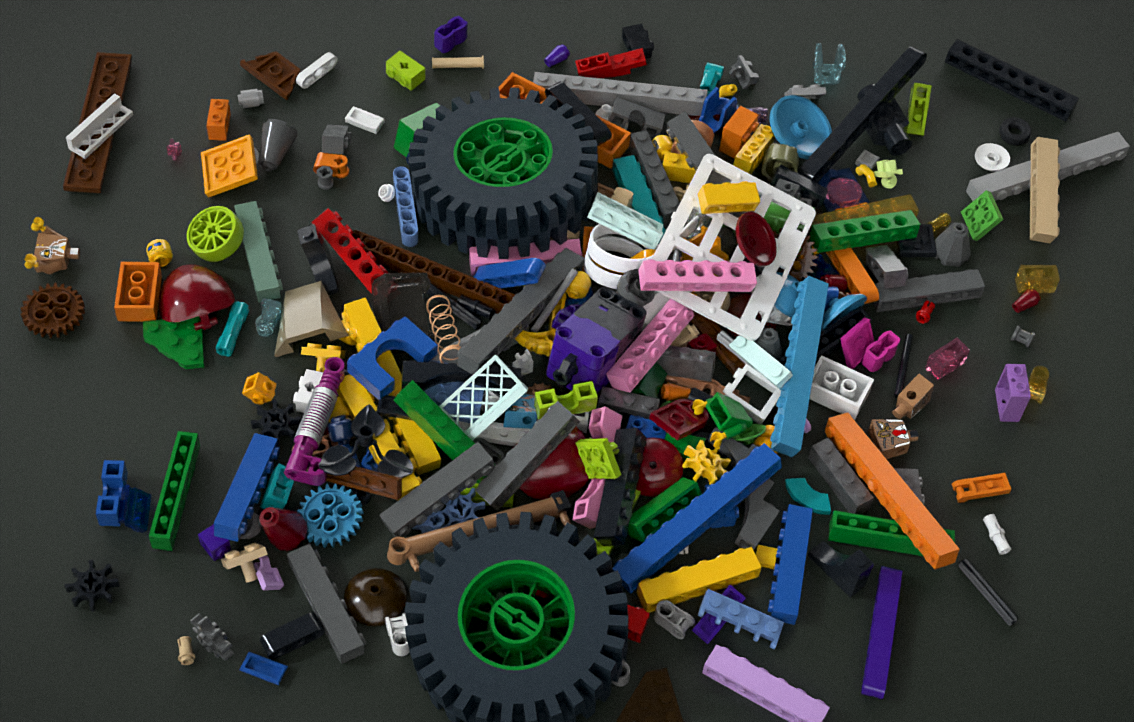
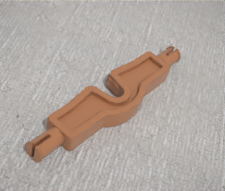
[665,375,751,404]

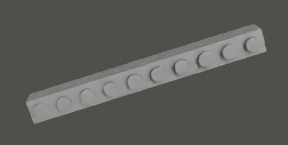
[533,72,707,116]
[966,132,1130,201]

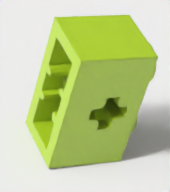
[386,51,426,91]

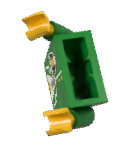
[692,392,753,448]

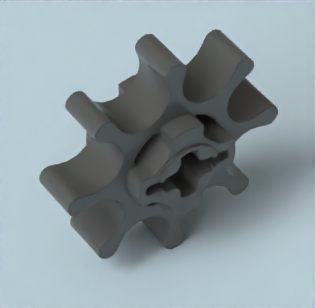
[190,613,234,661]

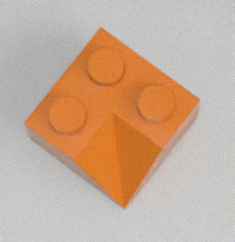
[719,106,759,159]

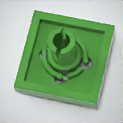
[961,190,1004,241]

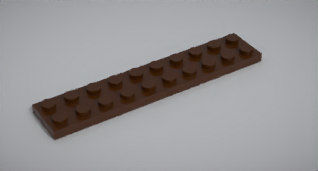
[63,52,133,193]

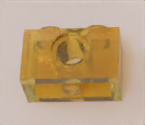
[1015,265,1060,293]

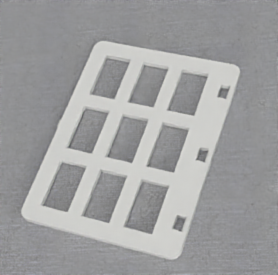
[652,154,816,341]

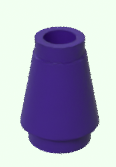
[544,44,570,67]

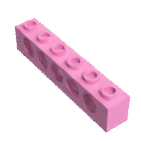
[638,259,757,292]
[606,299,695,393]

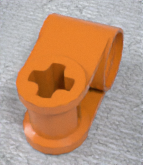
[313,152,349,178]

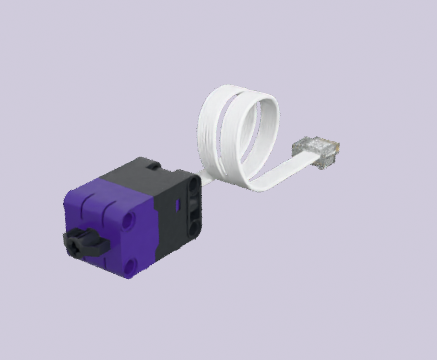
[546,208,710,393]

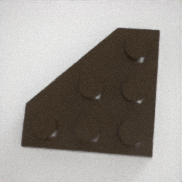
[616,667,684,722]

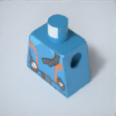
[503,393,538,429]

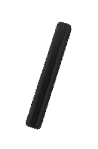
[422,281,482,329]
[958,558,1018,626]

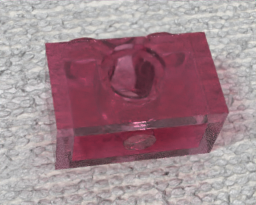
[925,338,970,381]

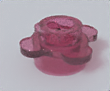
[167,139,182,160]

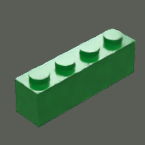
[628,477,702,543]

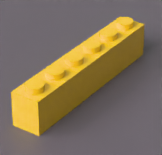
[636,547,762,613]

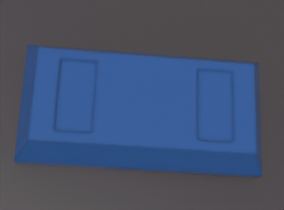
[239,652,288,686]

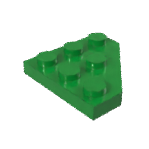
[143,317,204,369]

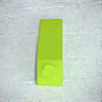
[907,83,932,136]

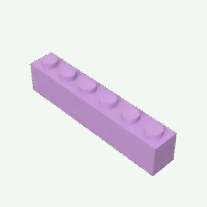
[702,644,830,722]

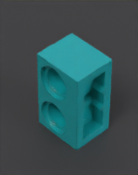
[260,464,294,509]

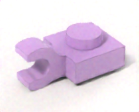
[254,556,284,591]

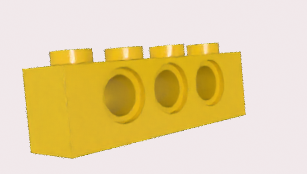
[733,124,775,175]

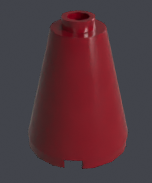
[259,507,308,551]

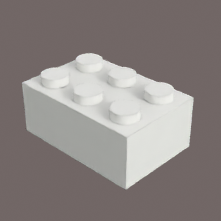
[810,355,874,420]

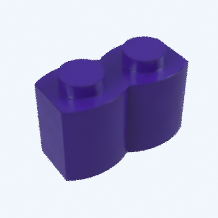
[434,16,468,53]

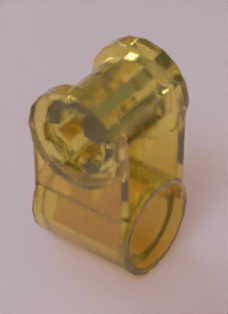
[1028,366,1049,404]

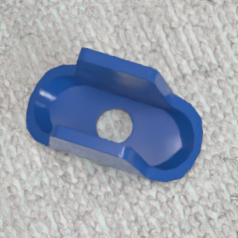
[698,87,739,132]

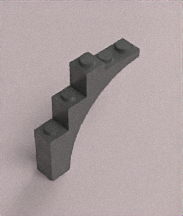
[707,427,780,550]

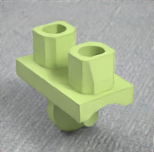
[874,160,903,188]

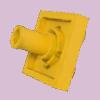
[301,343,346,372]

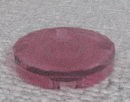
[827,178,863,207]

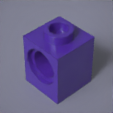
[198,524,231,561]

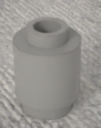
[238,89,264,108]

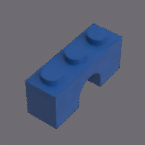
[96,460,128,526]

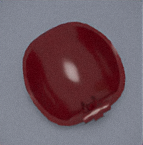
[159,264,235,331]
[515,426,590,500]

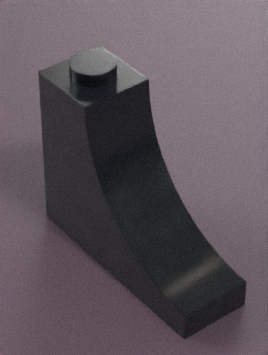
[297,224,339,296]
[808,540,874,598]

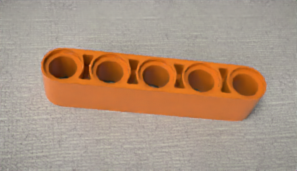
[826,248,879,304]

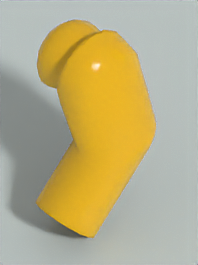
[719,84,737,97]
[855,164,877,187]

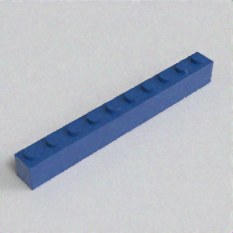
[612,443,782,594]

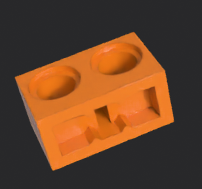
[206,99,231,141]

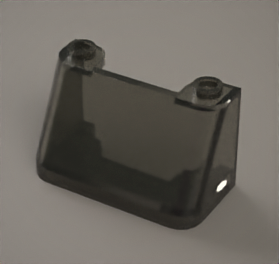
[372,273,437,354]

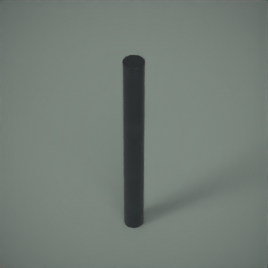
[894,334,913,398]

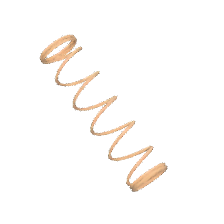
[426,295,461,364]

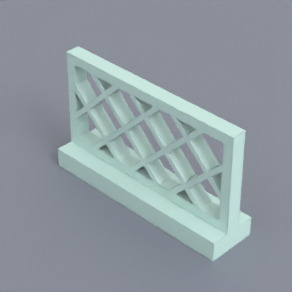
[587,192,663,250]
[439,354,529,441]

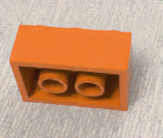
[114,262,162,322]

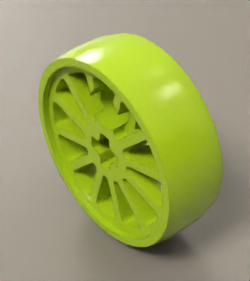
[187,206,244,262]

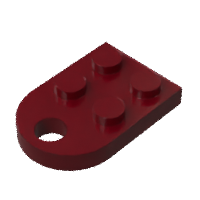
[649,399,709,441]

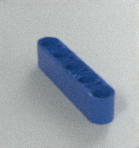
[474,258,546,288]

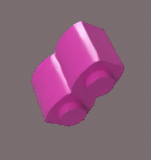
[862,331,900,372]

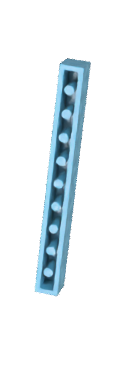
[770,276,829,457]

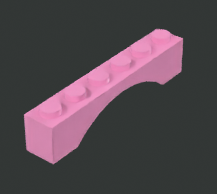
[572,406,622,529]

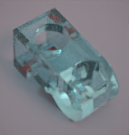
[255,298,282,337]

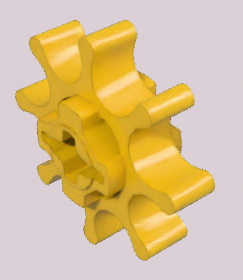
[682,440,731,485]

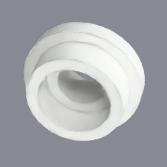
[378,184,395,202]

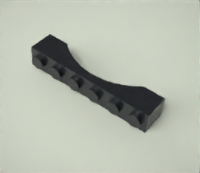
[401,360,521,398]

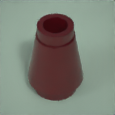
[1012,289,1041,313]

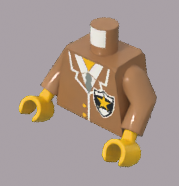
[24,217,80,275]

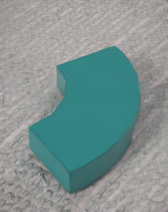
[785,478,831,515]

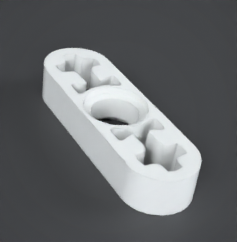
[296,52,338,89]

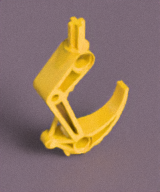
[515,285,566,357]

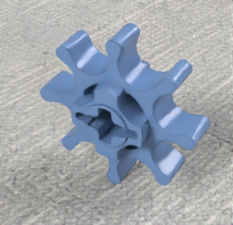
[436,488,486,527]

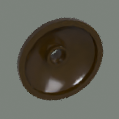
[344,568,407,626]

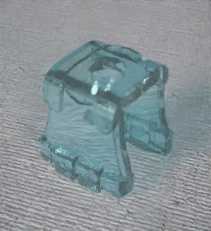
[813,43,846,84]

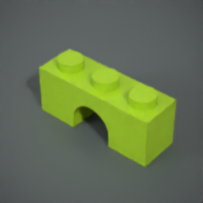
[534,381,598,420]

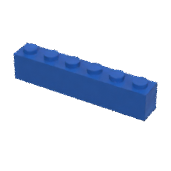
[214,433,280,542]
[767,504,813,625]

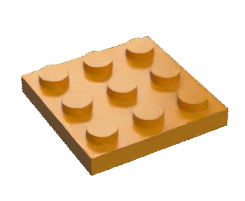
[201,134,258,198]

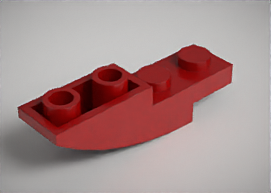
[575,48,647,78]

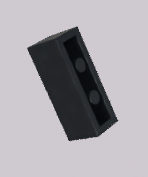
[770,164,828,212]

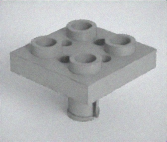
[784,84,826,100]

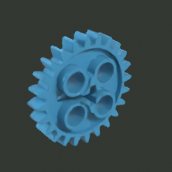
[297,484,364,548]

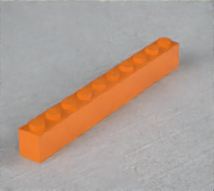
[825,412,960,570]

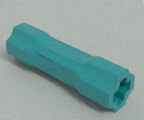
[216,301,249,357]

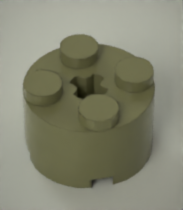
[762,143,799,183]

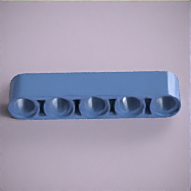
[393,166,418,247]

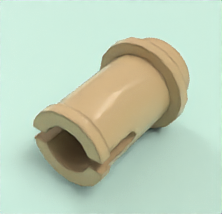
[177,636,195,665]

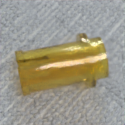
[927,213,951,232]

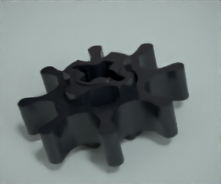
[251,399,301,447]
[64,559,120,612]

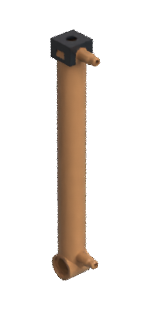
[387,490,572,572]

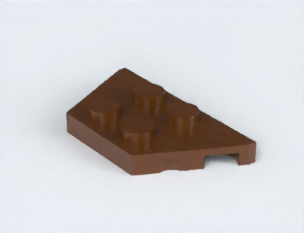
[240,51,301,100]

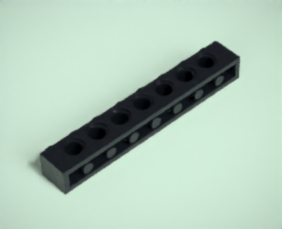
[945,39,1079,122]

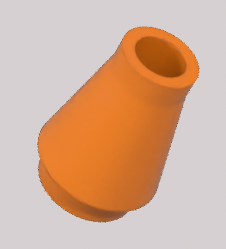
[661,382,691,401]

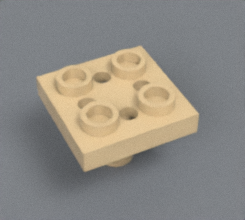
[221,542,268,583]

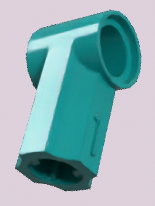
[700,62,724,95]

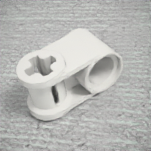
[385,613,410,656]

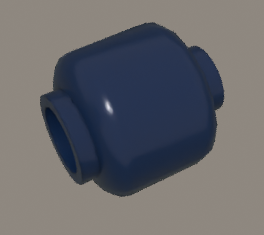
[327,415,355,445]

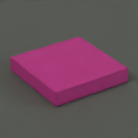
[840,317,874,369]

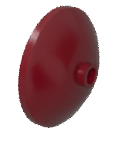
[735,212,777,267]
[636,437,683,497]

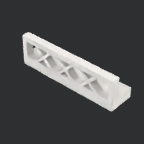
[66,93,133,159]

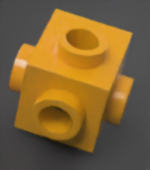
[242,372,277,405]

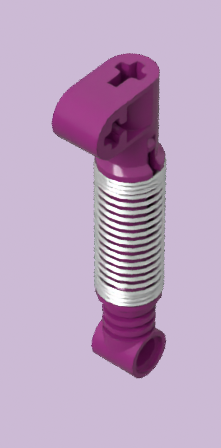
[284,357,345,486]

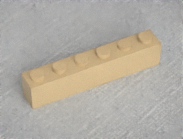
[1030,137,1060,243]

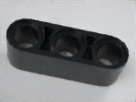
[260,612,325,660]

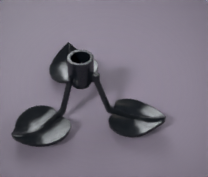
[319,404,413,478]

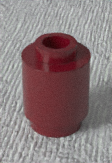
[819,275,848,293]

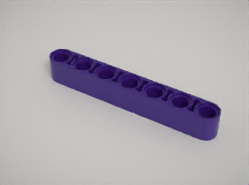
[861,566,902,699]

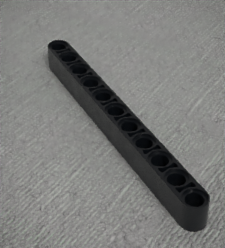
[798,46,927,183]

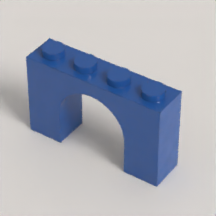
[347,316,438,400]

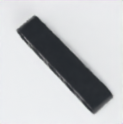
[545,81,612,146]

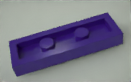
[692,585,746,644]

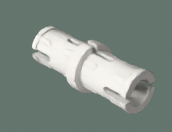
[983,514,1012,555]

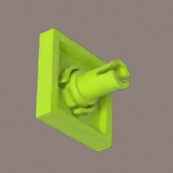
[575,438,621,479]

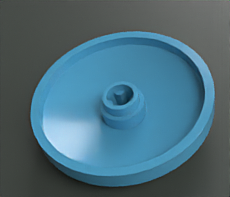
[770,95,832,159]

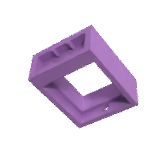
[995,364,1031,422]

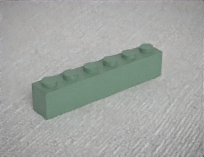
[234,201,283,303]

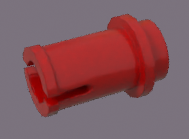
[916,301,935,324]

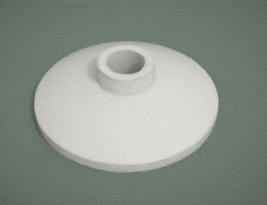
[975,143,1010,171]

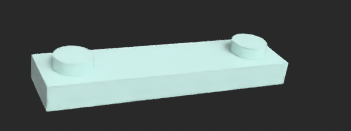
[729,335,793,389]

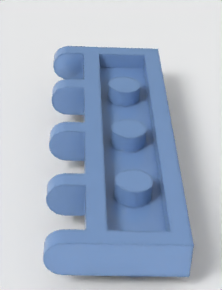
[697,589,784,649]

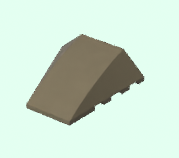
[274,281,348,357]

